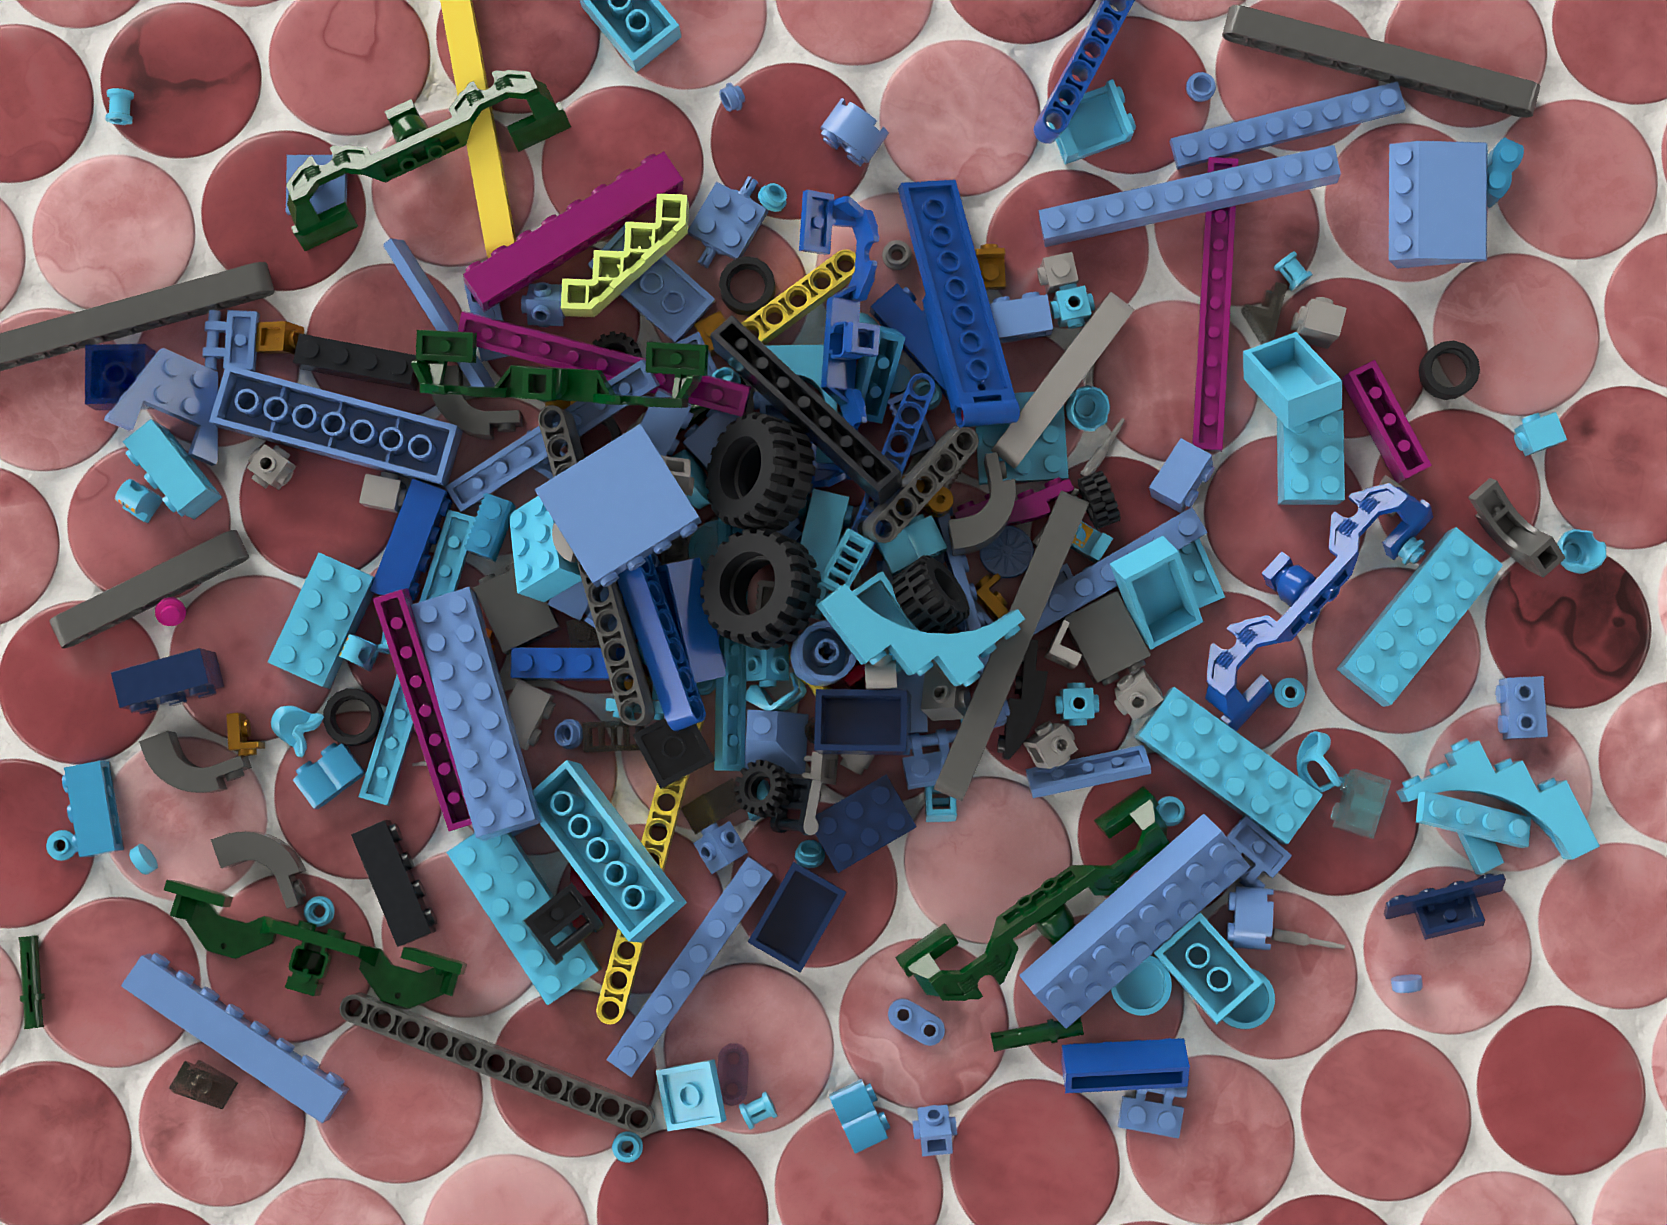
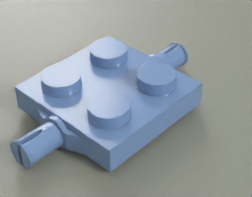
[688,176,768,268]

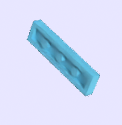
[1416,791,1531,848]

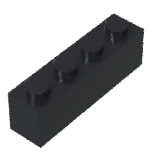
[293,333,419,391]
[351,820,437,947]

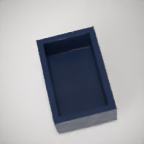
[111,648,224,715]
[814,689,911,755]
[815,774,917,873]
[748,862,847,973]

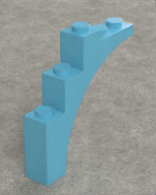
[816,584,1025,687]
[1396,738,1600,860]

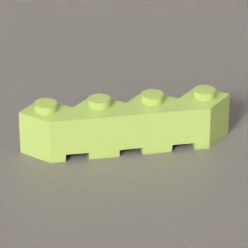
[561,194,689,317]

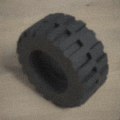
[705,412,816,532]
[700,528,821,650]

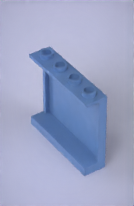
[534,424,701,588]

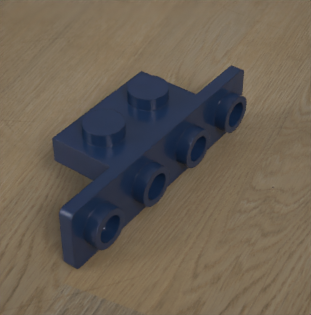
[1384,873,1506,940]

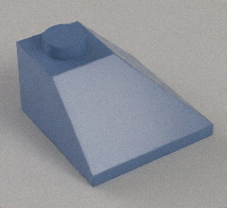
[745,710,809,774]

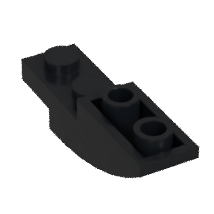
[997,640,1048,760]

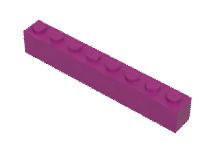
[463,151,684,312]
[373,588,472,831]

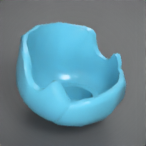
[1065,385,1110,432]
[1557,529,1607,574]

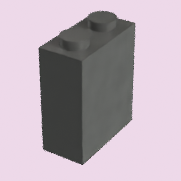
[473,563,561,655]
[1061,591,1151,686]

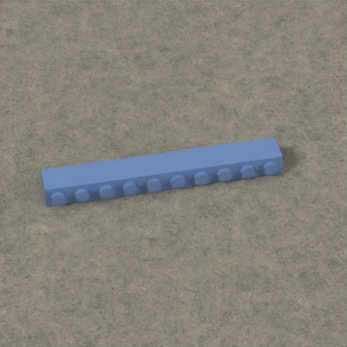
[1038,145,1341,247]

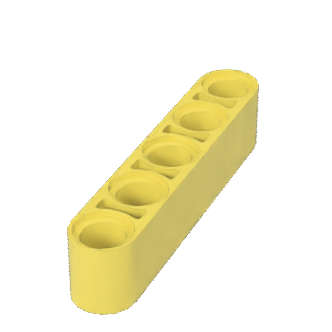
[741,249,856,345]

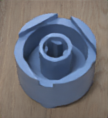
[820,98,889,167]
[790,620,857,686]
[1226,886,1274,950]

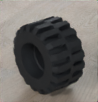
[892,555,970,634]

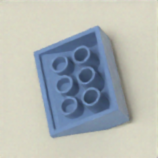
[1389,141,1487,269]

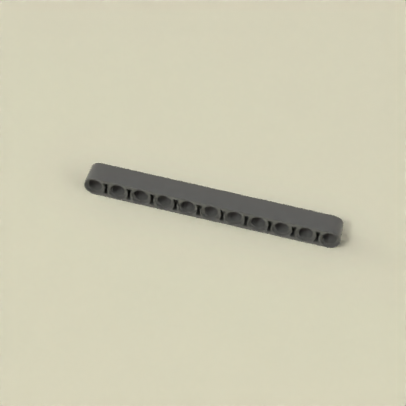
[1222,5,1540,118]
[0,262,275,371]
[538,405,655,726]
[933,491,1089,801]
[339,993,655,1133]

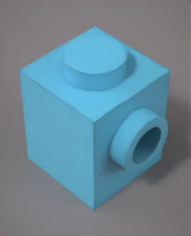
[1514,412,1567,457]

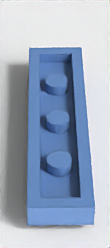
[1026,745,1151,798]

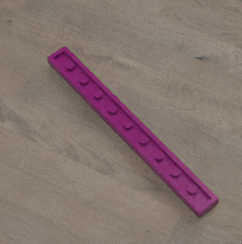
[1192,157,1239,452]
[457,311,751,417]

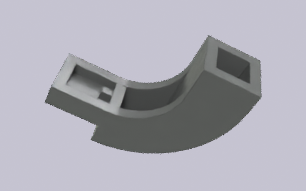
[431,365,523,440]
[947,452,1016,556]
[1468,478,1565,578]
[139,731,252,793]
[211,832,306,909]

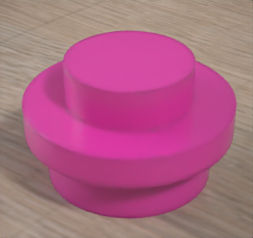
[155,597,186,626]

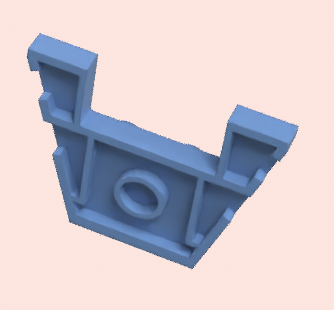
[104,348,218,466]

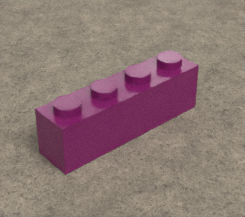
[1341,360,1432,484]

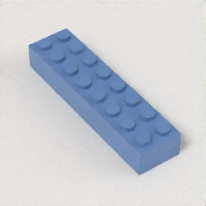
[209,364,463,488]
[411,587,542,841]
[1019,814,1250,1029]

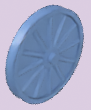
[980,525,1034,578]

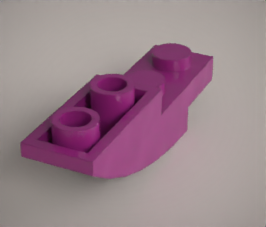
[953,477,1074,526]

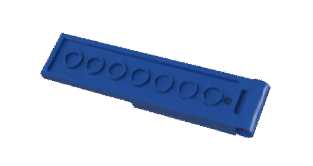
[898,180,1020,428]

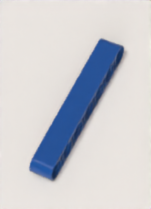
[1034,0,1135,144]
[842,373,935,570]
[617,554,706,731]

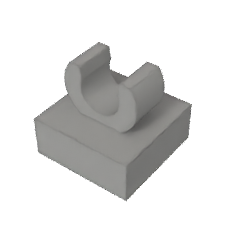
[802,752,838,785]

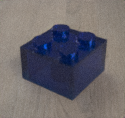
[85,344,156,411]

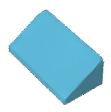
[1457,833,1504,875]

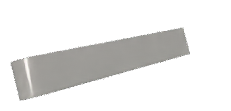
[991,292,1134,469]

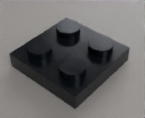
[633,718,715,789]

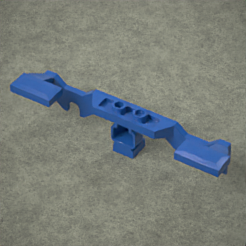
[799,190,880,493]
[1205,483,1434,732]

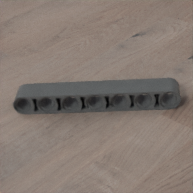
[49,530,250,649]

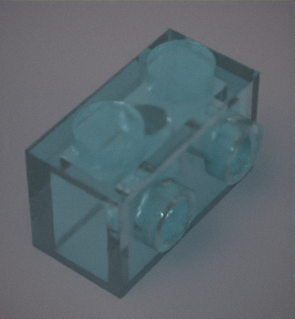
[1331,769,1392,839]

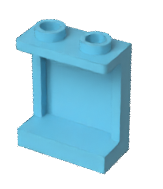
[1046,79,1136,165]

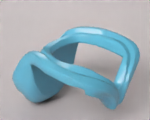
[745,672,807,712]
[271,706,324,758]
[1297,731,1343,793]

